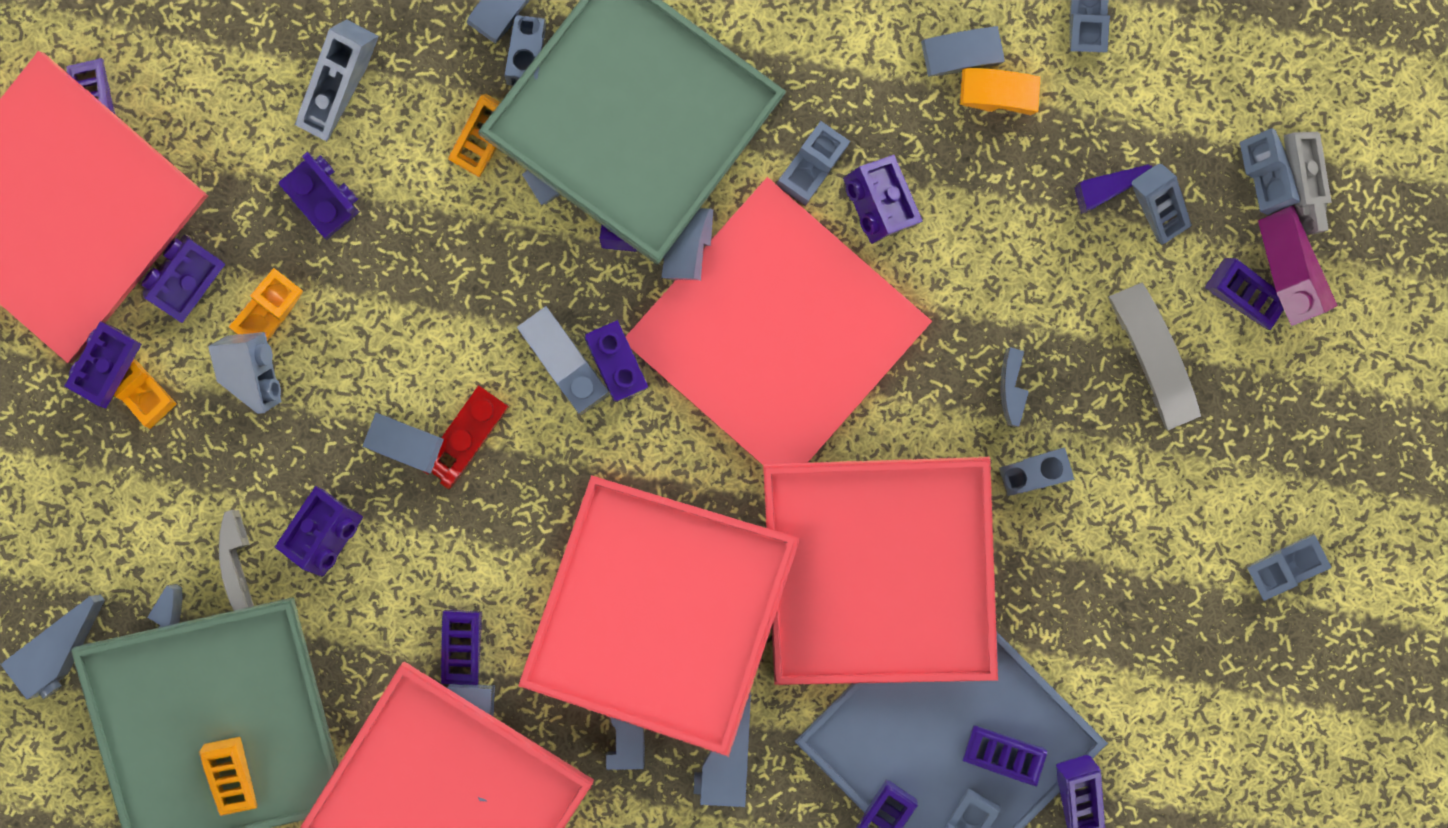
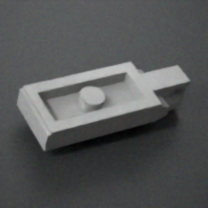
[1283,131,1332,235]

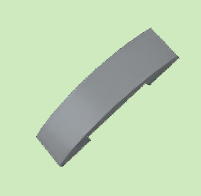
[1108,282,1201,431]
[219,510,254,610]

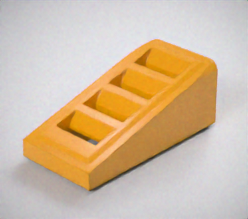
[448,94,501,177]
[199,736,258,816]

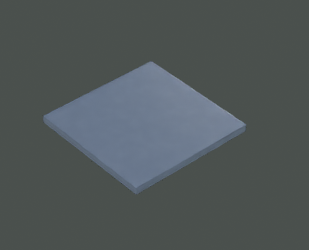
[794,631,1108,828]

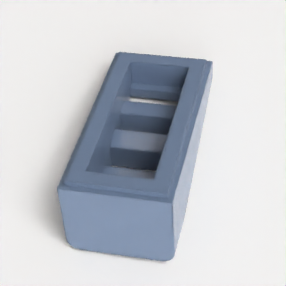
[1132,164,1192,246]

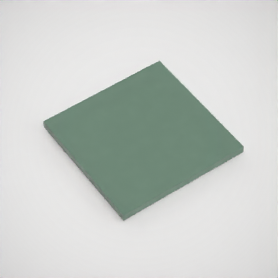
[478,0,786,265]
[71,597,338,828]

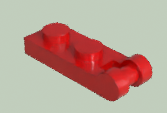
[421,385,509,490]

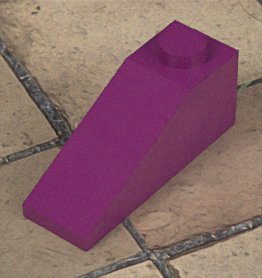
[1258,205,1338,327]

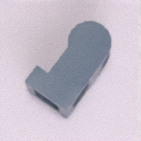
[505,15,546,86]
[999,447,1075,496]
[606,717,645,770]

